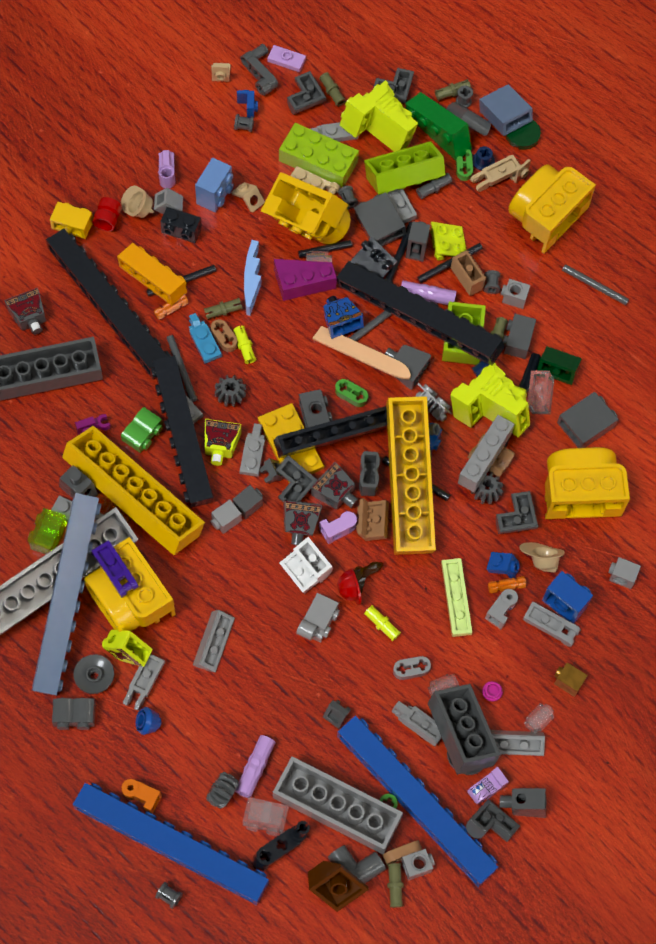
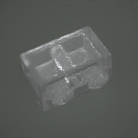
[527,371,554,414]
[243,797,289,836]

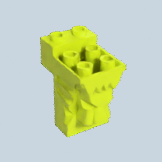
[340,80,418,152]
[451,363,530,437]

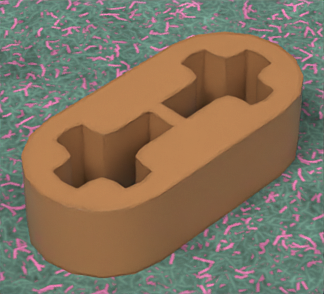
[211,319,237,352]
[383,840,423,865]

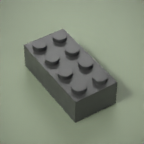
[428,684,501,775]

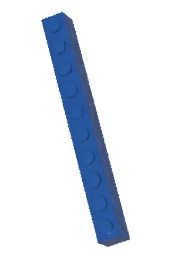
[337,715,498,888]
[72,783,269,905]

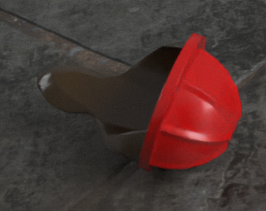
[337,562,383,605]

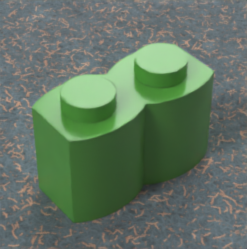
[121,407,163,453]

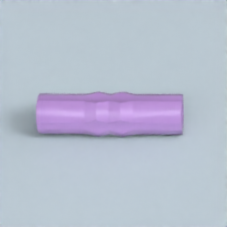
[401,280,456,305]
[235,735,276,798]

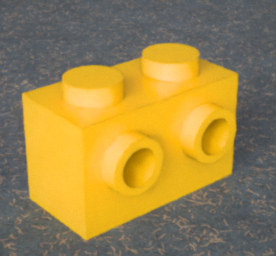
[50,202,93,239]

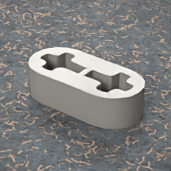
[393,656,431,680]

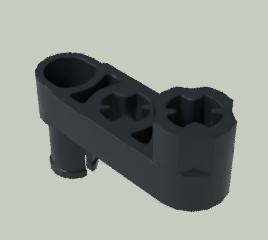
[252,821,310,871]

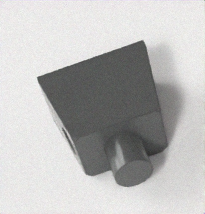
[385,345,431,390]
[59,465,99,498]
[500,788,547,818]

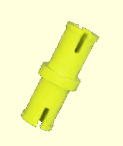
[233,326,256,364]
[364,605,401,641]

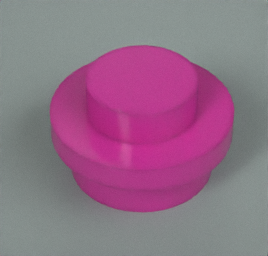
[482,681,503,702]

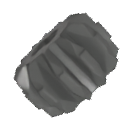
[215,375,246,407]
[471,472,503,505]
[206,772,238,809]

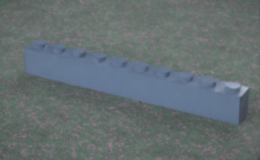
[31,493,101,696]

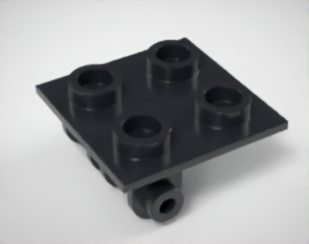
[350,237,398,278]

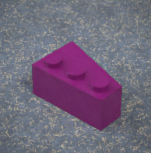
[274,259,337,301]

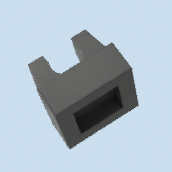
[259,458,284,483]
[323,700,350,729]

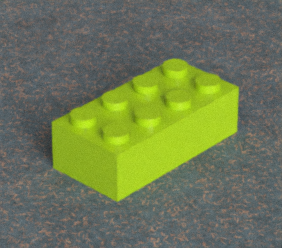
[279,123,359,188]
[364,141,446,195]

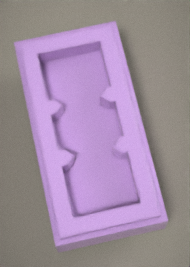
[267,45,306,72]

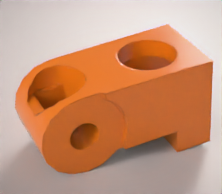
[121,779,162,814]

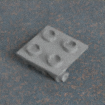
[415,383,453,422]

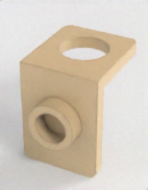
[211,63,230,82]
[509,159,531,183]
[231,182,265,212]

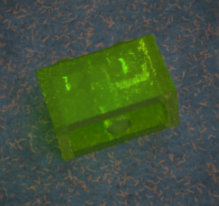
[28,508,67,554]

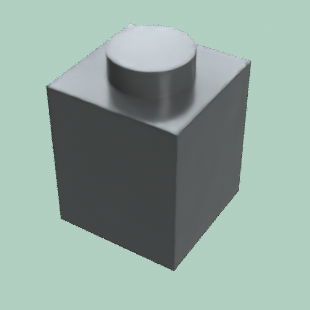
[232,485,263,520]

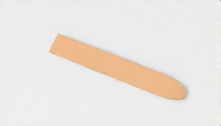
[313,326,411,379]

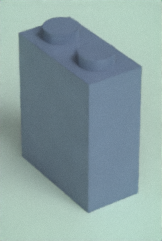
[479,84,533,136]

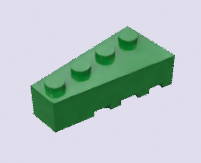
[405,92,472,161]

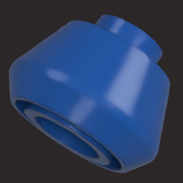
[135,707,161,735]

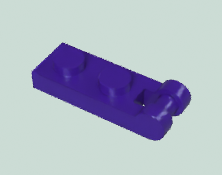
[91,540,139,598]

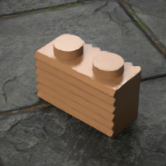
[450,251,486,296]

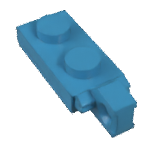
[189,313,222,364]

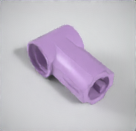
[158,150,176,188]

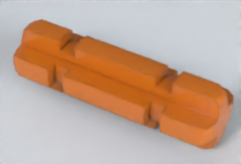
[154,295,188,319]
[488,576,526,593]

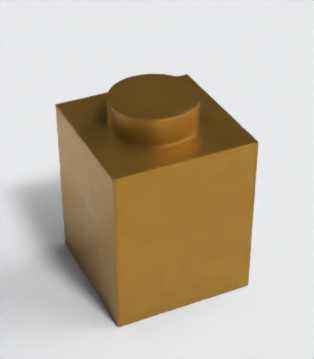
[554,663,588,697]

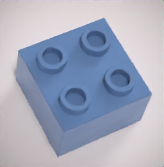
[195,157,234,213]

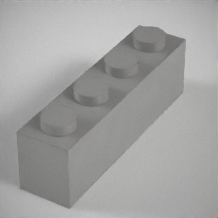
[458,415,515,493]

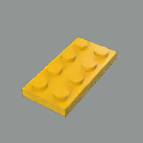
[258,403,324,483]

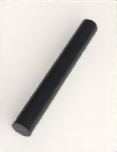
[298,240,352,258]

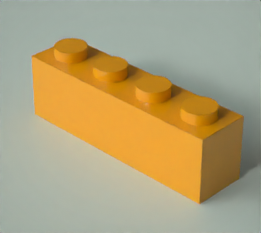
[117,243,187,306]

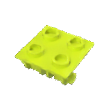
[430,222,466,261]

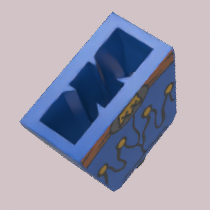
[323,296,364,339]

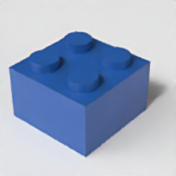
[542,571,593,624]

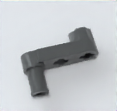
[240,44,278,96]

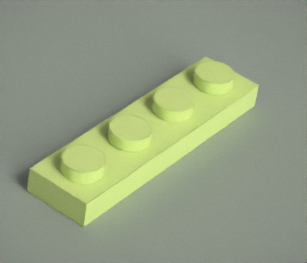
[441,558,472,637]

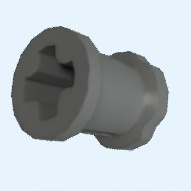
[456,86,473,108]
[234,114,254,132]
[338,185,358,210]
[484,270,501,294]
[155,881,183,909]

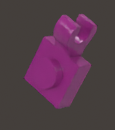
[75,414,111,435]

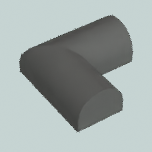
[373,68,414,103]
[287,71,326,115]
[446,102,491,136]
[275,455,317,502]
[496,491,538,534]
[466,799,520,842]
[328,845,386,884]

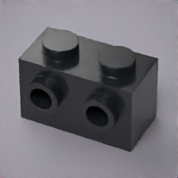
[160,207,202,243]

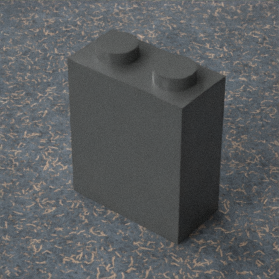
[354,192,407,246]
[557,392,619,448]

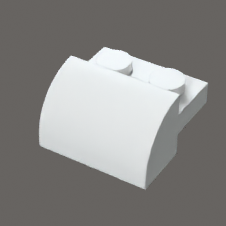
[280,537,333,594]

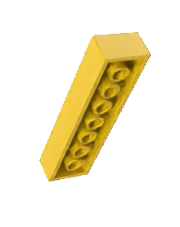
[386,397,436,555]
[62,426,205,555]

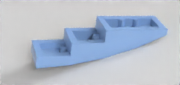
[244,240,261,316]

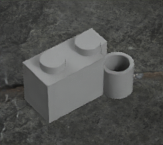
[296,593,340,643]

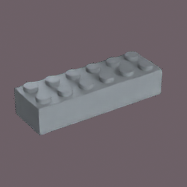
[272,757,403,854]

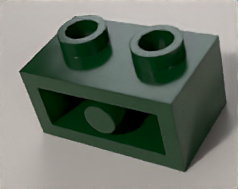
[536,346,582,385]

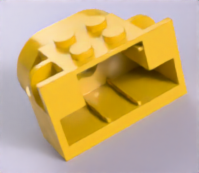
[508,164,596,253]
[261,172,350,244]
[545,447,630,519]
[84,537,176,632]

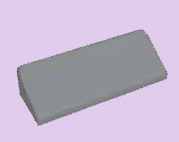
[193,610,235,673]
[490,730,545,756]

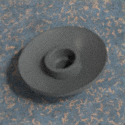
[74,654,114,694]

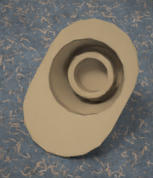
[121,185,154,218]
[519,542,565,572]

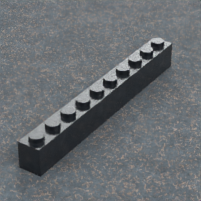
[46,229,170,380]
[337,261,504,366]

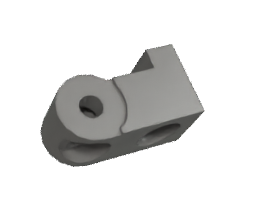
[485,589,518,629]

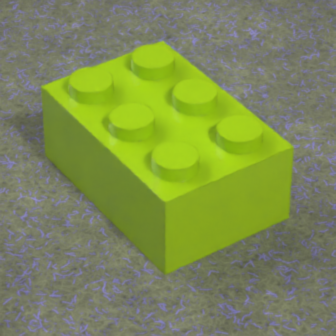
[442,301,486,365]

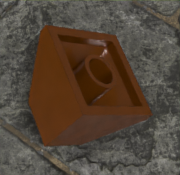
[308,861,369,912]

